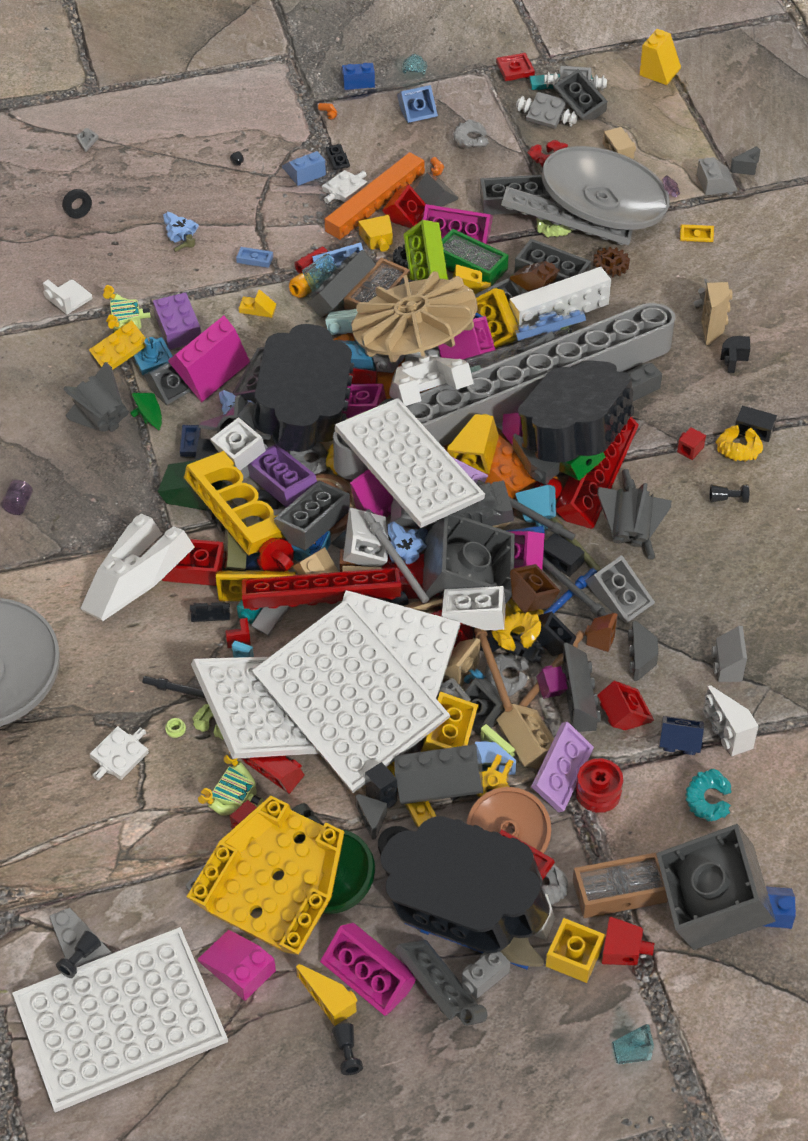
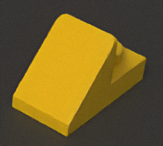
[239,290,277,318]

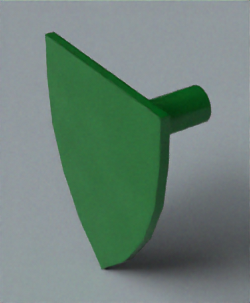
[130,393,162,431]

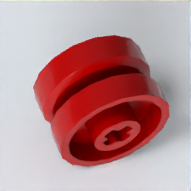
[576,758,623,813]

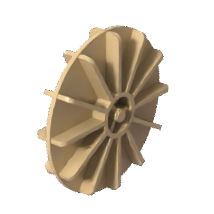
[351,271,478,362]

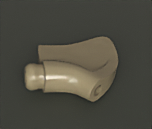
[500,937,544,967]

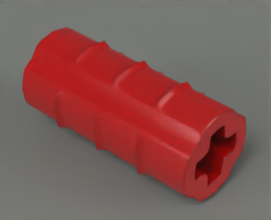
[294,246,328,274]

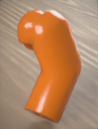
[318,103,337,120]
[430,157,444,176]

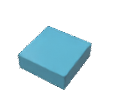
[232,641,254,658]

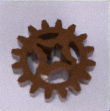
[593,247,630,278]

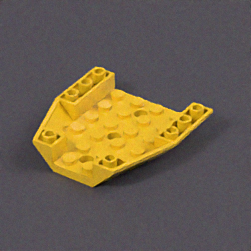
[186,796,345,955]

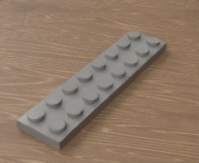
[501,187,632,245]

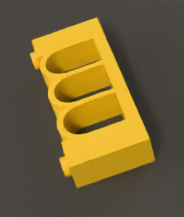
[184,451,285,555]

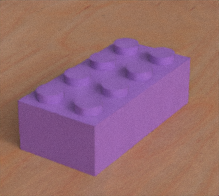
[247,444,317,508]

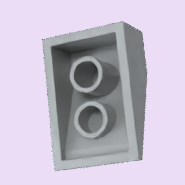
[585,555,655,623]

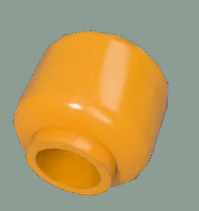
[289,273,314,298]

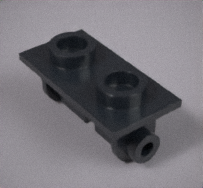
[190,601,230,622]
[506,633,545,663]

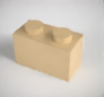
[603,127,636,159]

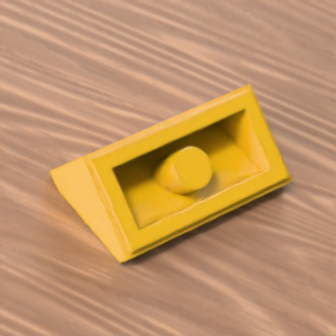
[680,224,714,243]

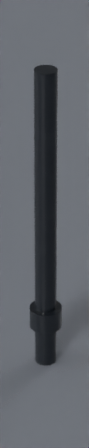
[142,676,206,699]

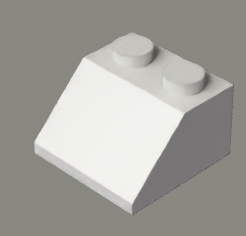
[210,417,266,471]

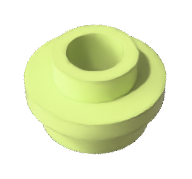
[165,718,186,738]

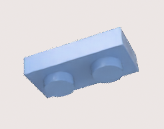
[236,247,273,268]

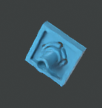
[132,337,173,375]

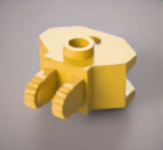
[477,754,514,797]

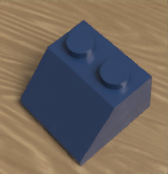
[659,716,704,755]

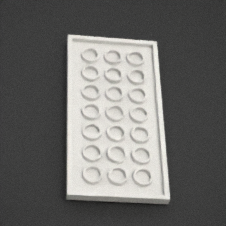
[335,398,485,528]

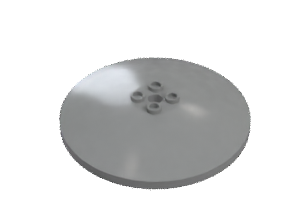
[542,146,670,230]
[0,598,60,727]

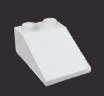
[442,586,506,631]

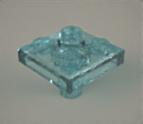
[302,253,337,292]

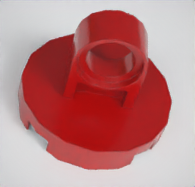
[257,538,294,572]

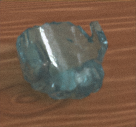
[402,54,427,75]

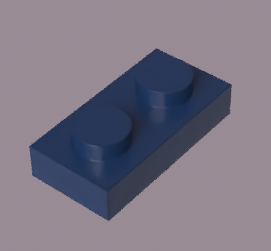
[180,425,201,457]

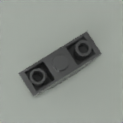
[628,621,658,681]

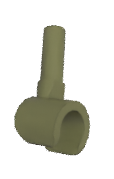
[174,234,196,252]

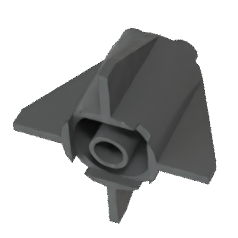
[63,362,129,432]
[199,395,272,440]
[597,483,672,547]

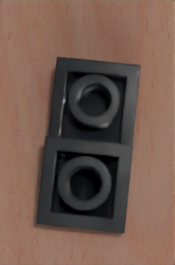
[325,144,350,170]

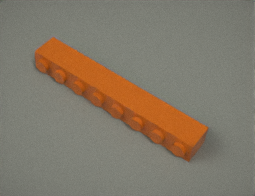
[324,152,425,240]

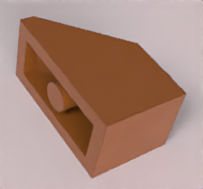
[584,613,618,652]

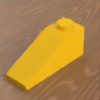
[296,964,357,1026]

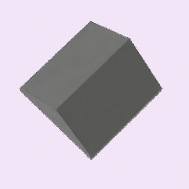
[414,173,458,207]

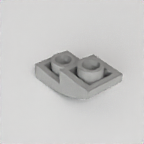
[251,606,289,637]

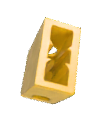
[359,215,393,252]
[453,265,491,294]

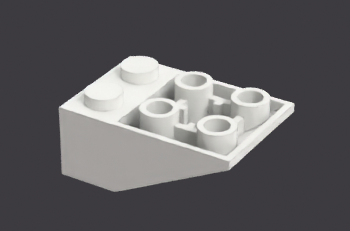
[343,508,388,567]
[703,685,758,756]

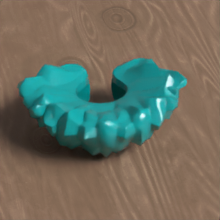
[685,769,732,821]

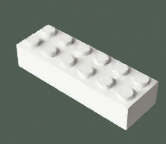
[509,267,611,327]

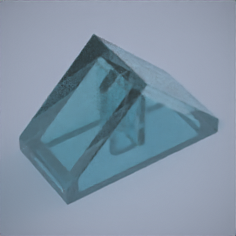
[612,1024,654,1064]

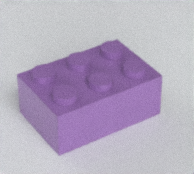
[153,292,201,350]

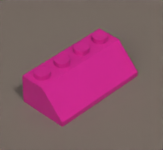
[423,204,493,244]
[320,923,416,1016]

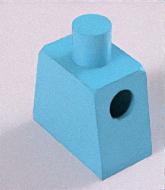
[515,485,556,531]

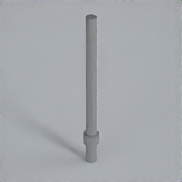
[363,512,429,603]

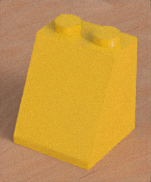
[639,29,681,85]
[447,414,499,474]

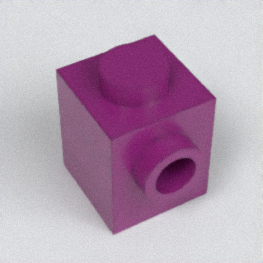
[536,665,568,699]

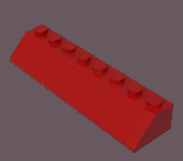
[556,417,639,529]
[242,567,401,610]

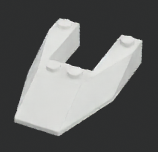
[389,355,474,406]
[80,514,194,621]

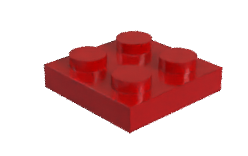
[496,52,535,81]

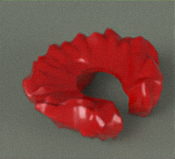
[527,140,568,167]

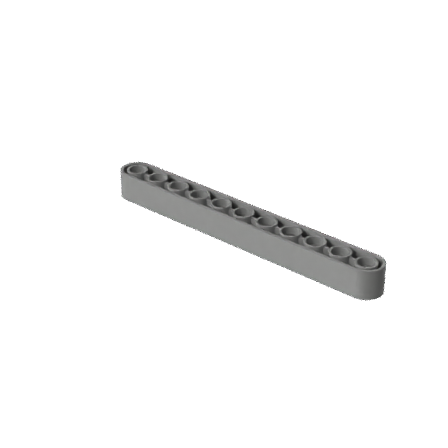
[333,303,675,480]

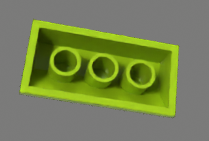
[403,220,448,281]

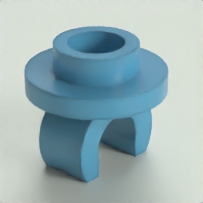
[463,669,486,684]

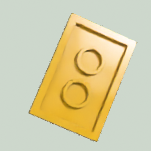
[89,320,146,370]

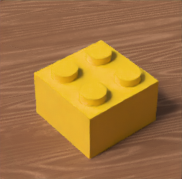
[546,918,605,983]

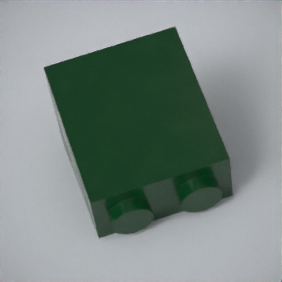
[157,459,223,511]

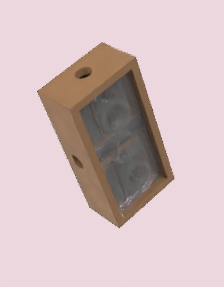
[344,257,410,310]
[573,852,668,918]

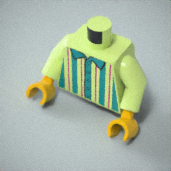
[103,285,151,332]
[198,752,263,816]

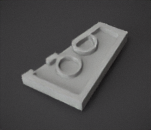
[49,908,112,968]

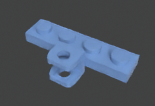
[515,310,586,340]

